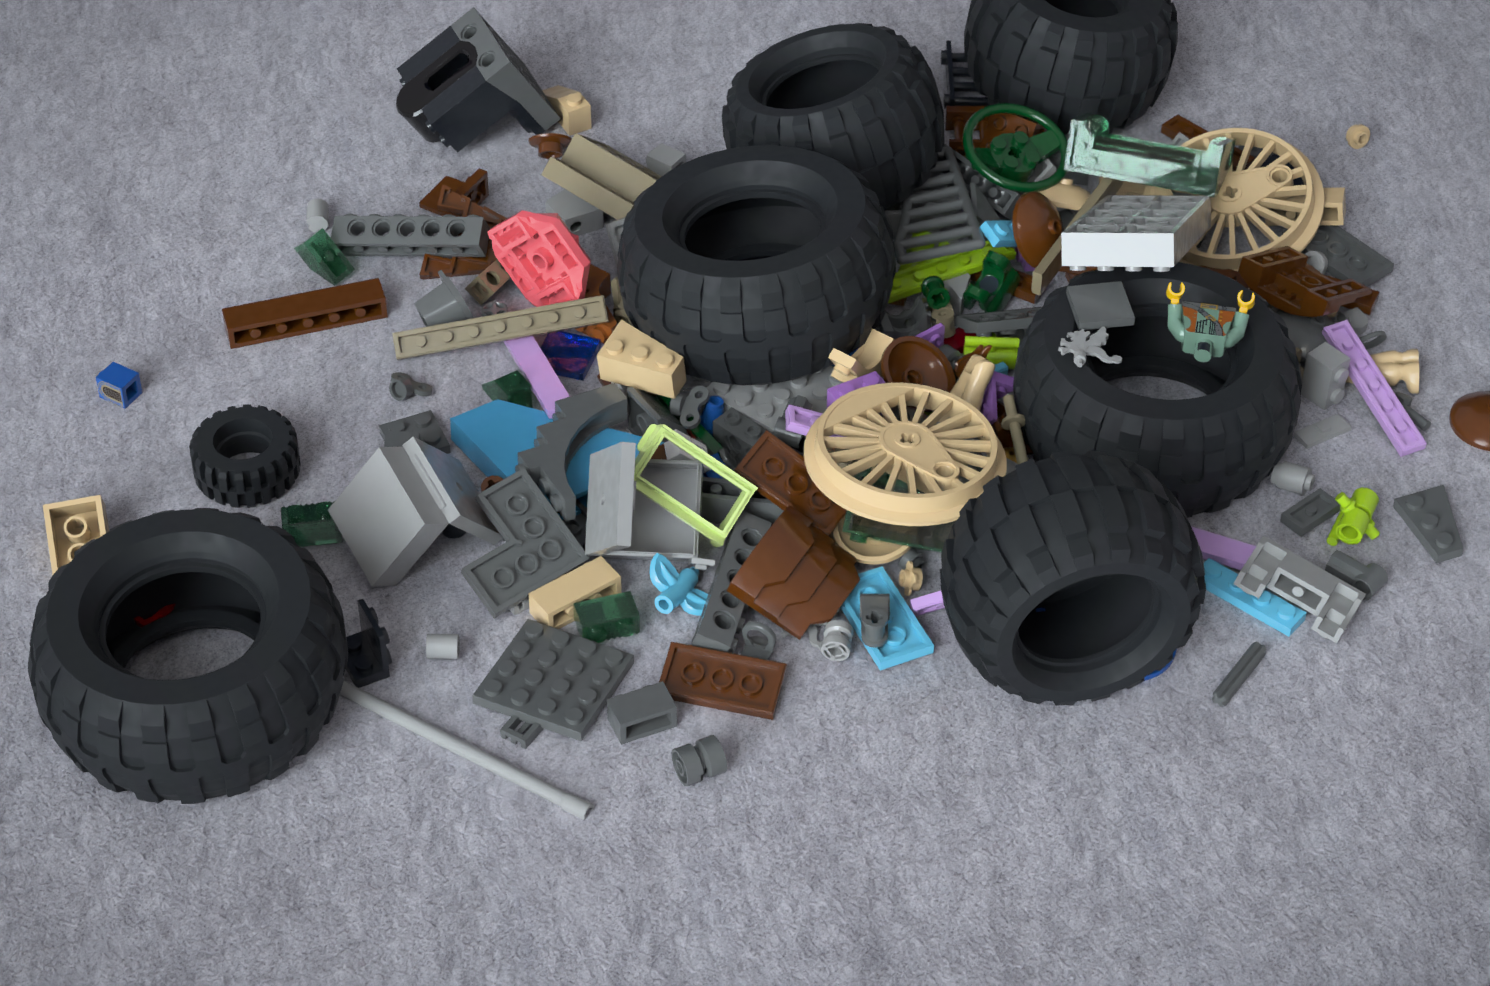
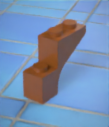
[575,264,617,344]

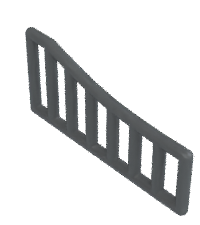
[894,146,986,265]

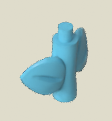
[650,553,708,616]

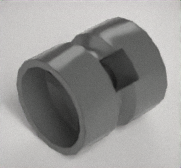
[671,735,727,787]

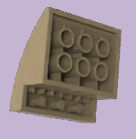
[541,133,662,220]

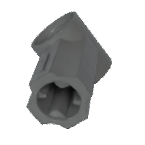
[773,395,812,449]
[1325,550,1388,600]

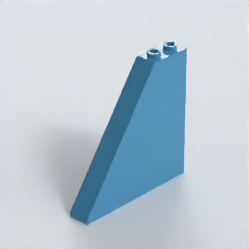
[450,399,665,520]

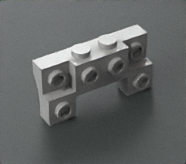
[1233,536,1366,643]

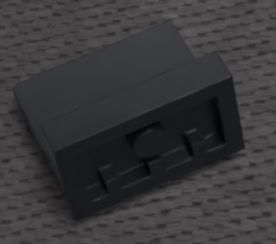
[346,599,392,688]

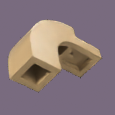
[828,328,894,383]

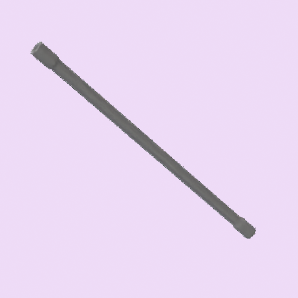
[340,681,595,820]

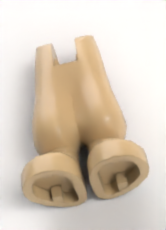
[1345,349,1419,394]
[933,354,995,430]

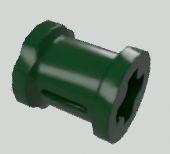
[921,276,950,309]

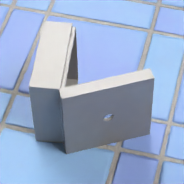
[328,437,503,587]
[585,442,704,562]

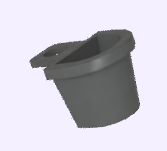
[414,270,474,327]

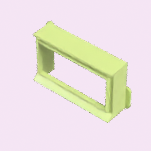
[634,424,758,547]

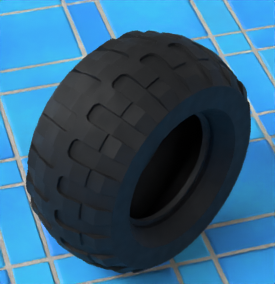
[617,145,896,385]
[1013,262,1302,518]
[28,508,348,804]

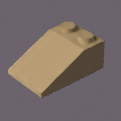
[43,495,109,575]

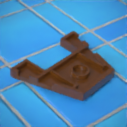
[420,185,508,280]

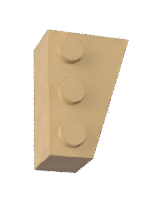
[597,320,687,399]

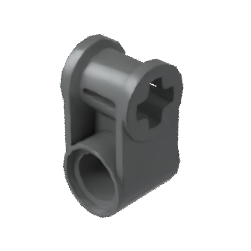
[860,594,890,648]

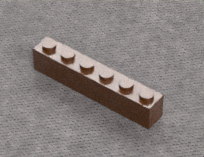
[222,278,388,349]

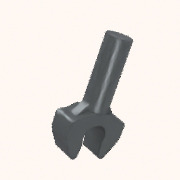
[1395,392,1431,431]

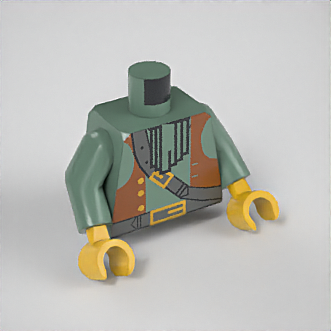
[1166,282,1255,362]

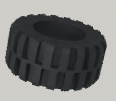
[189,404,301,508]

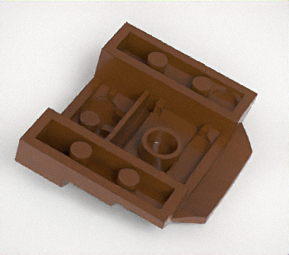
[1238,246,1372,317]
[727,505,860,640]

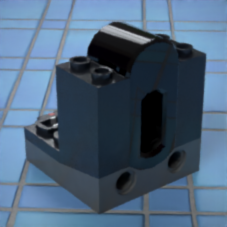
[396,7,561,153]

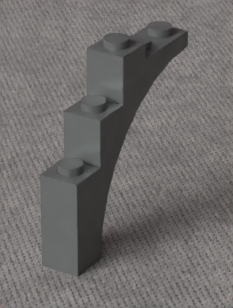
[515,383,627,522]

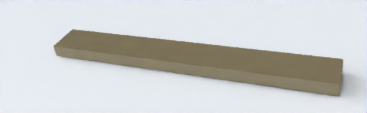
[1031,161,1126,295]
[392,295,609,360]

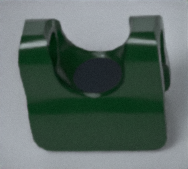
[963,250,1020,312]

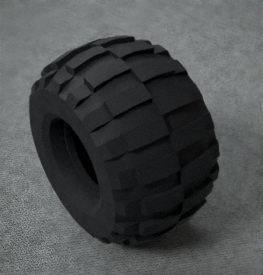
[964,0,1178,137]
[722,23,945,211]
[940,450,1206,706]

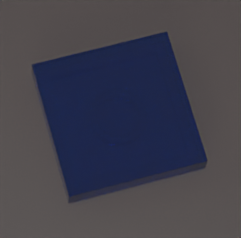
[540,331,601,381]

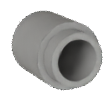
[1271,461,1315,495]

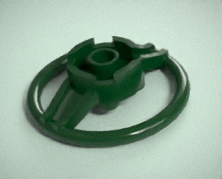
[963,103,1071,193]

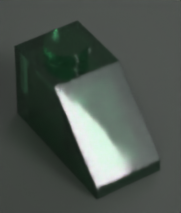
[294,228,355,286]
[482,370,533,408]

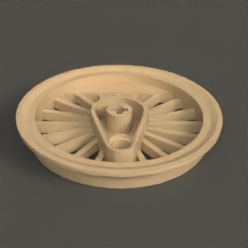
[1143,128,1325,271]
[803,383,1007,526]

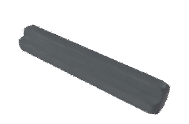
[1212,642,1267,707]

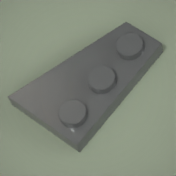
[1393,485,1463,563]

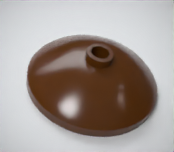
[1012,192,1064,268]
[881,336,955,412]
[1449,391,1490,451]

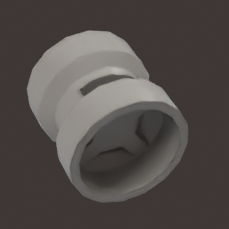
[821,620,854,662]

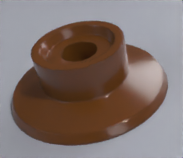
[528,133,572,159]

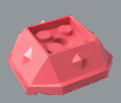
[487,210,591,307]

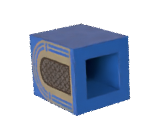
[96,362,143,409]

